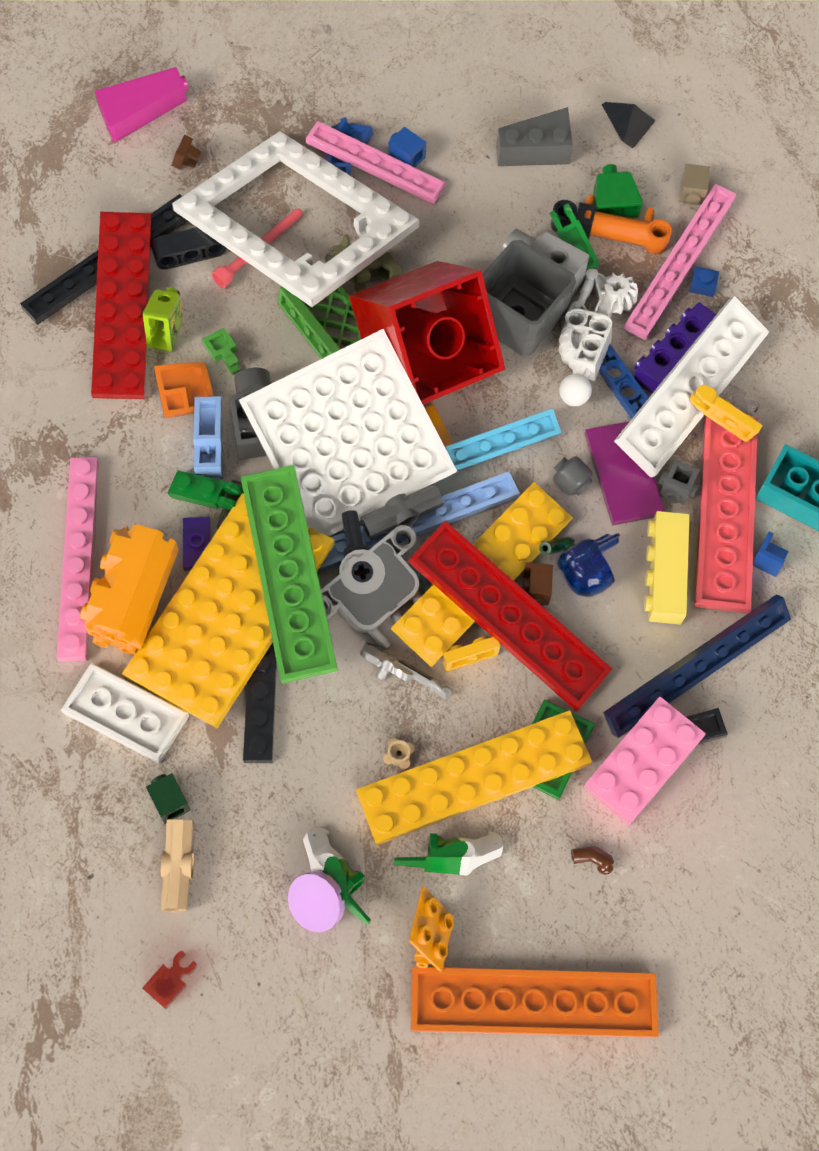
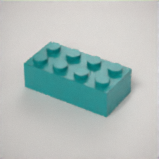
[755,444,819,531]

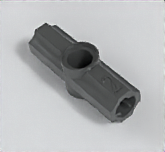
[360,484,444,540]

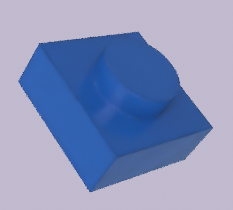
[689,266,719,297]

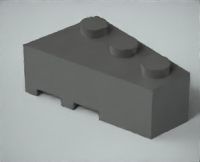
[496,107,573,166]

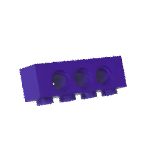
[634,302,717,394]

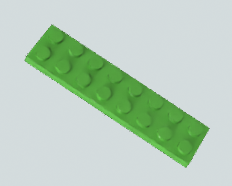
[241,465,338,684]

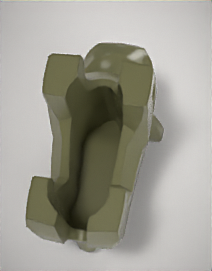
[325,234,403,293]

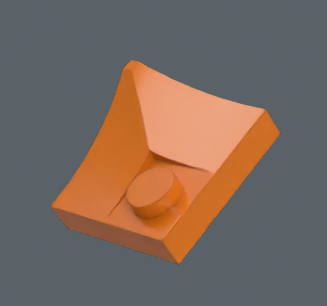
[154,362,214,419]

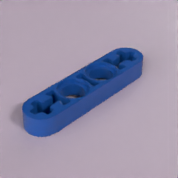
[599,344,648,419]

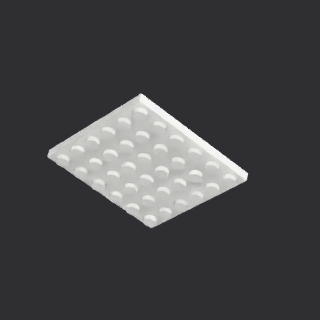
[239,329,457,537]

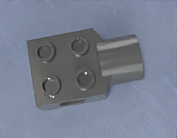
[229,367,272,460]

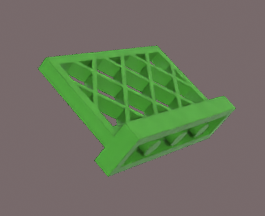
[278,286,361,359]

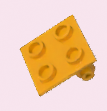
[409,886,454,972]

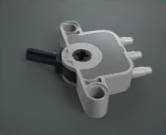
[321,510,422,650]

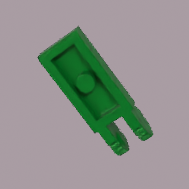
[549,203,600,271]
[167,470,244,511]

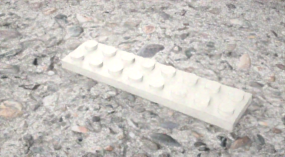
[614,296,769,477]

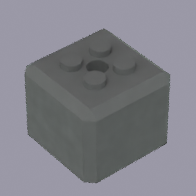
[482,240,576,356]

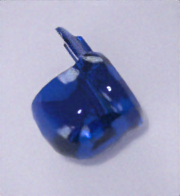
[557,533,621,597]

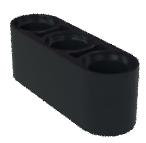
[151,227,227,270]

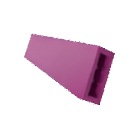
[95,67,189,142]

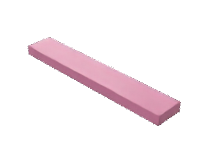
[306,121,446,205]

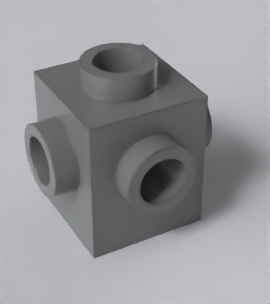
[658,459,700,505]

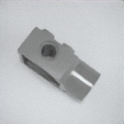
[500,229,589,303]

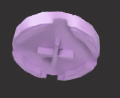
[288,871,345,932]

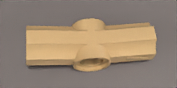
[161,819,194,912]

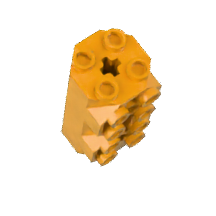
[80,524,179,655]

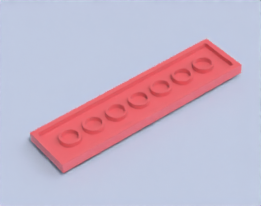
[694,416,758,614]

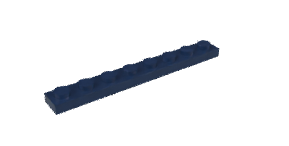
[603,594,791,738]

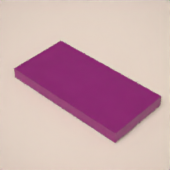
[585,421,665,526]

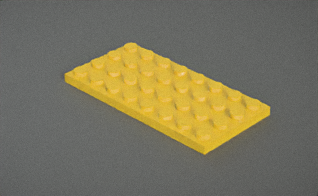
[122,493,335,729]

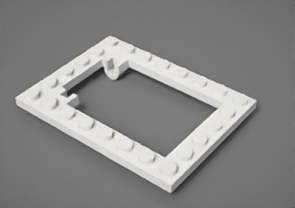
[172,131,419,307]

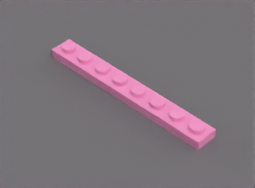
[624,184,737,340]
[57,457,99,661]

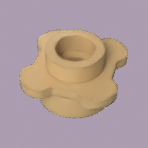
[383,738,415,770]

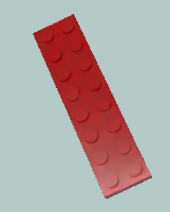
[91,211,151,399]
[408,521,612,711]

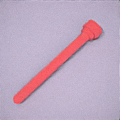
[211,209,303,288]

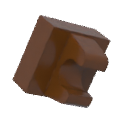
[171,134,201,170]

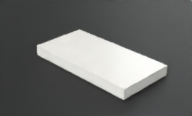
[61,662,189,764]

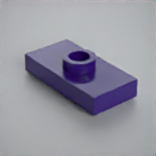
[183,517,211,571]

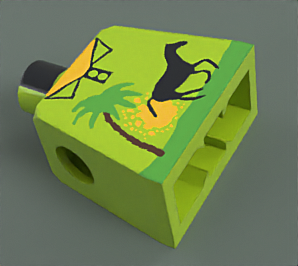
[143,287,182,352]

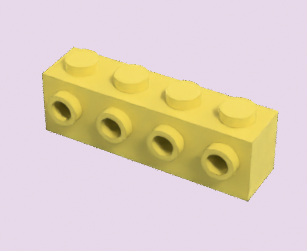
[644,511,689,625]

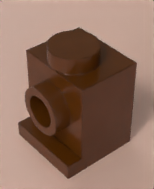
[523,562,553,606]

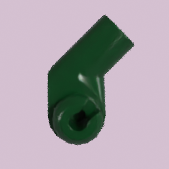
[539,537,578,556]

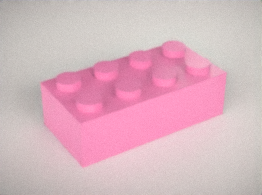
[584,697,706,826]

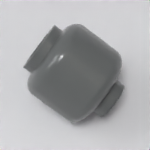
[553,456,593,496]

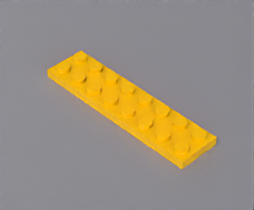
[391,482,573,667]
[356,710,592,846]

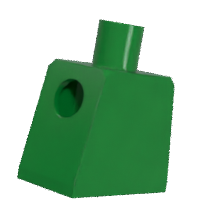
[593,164,643,218]

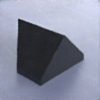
[602,102,655,148]

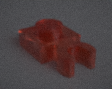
[142,951,197,1010]

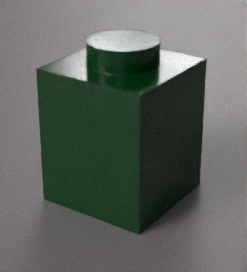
[146,773,191,824]

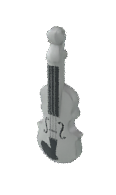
[360,642,452,699]

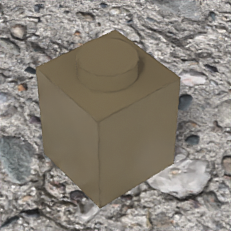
[679,164,710,205]

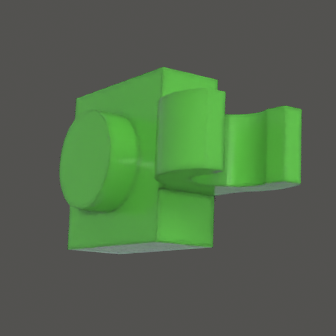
[202,328,241,375]

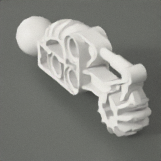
[559,269,638,406]

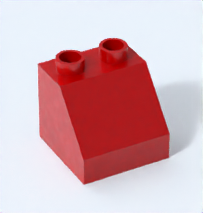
[349,261,506,405]

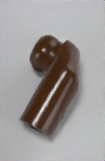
[571,846,614,875]

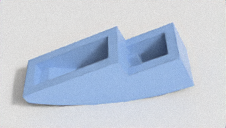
[193,396,223,479]

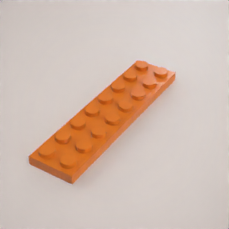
[411,967,659,1038]

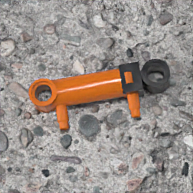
[551,195,672,254]

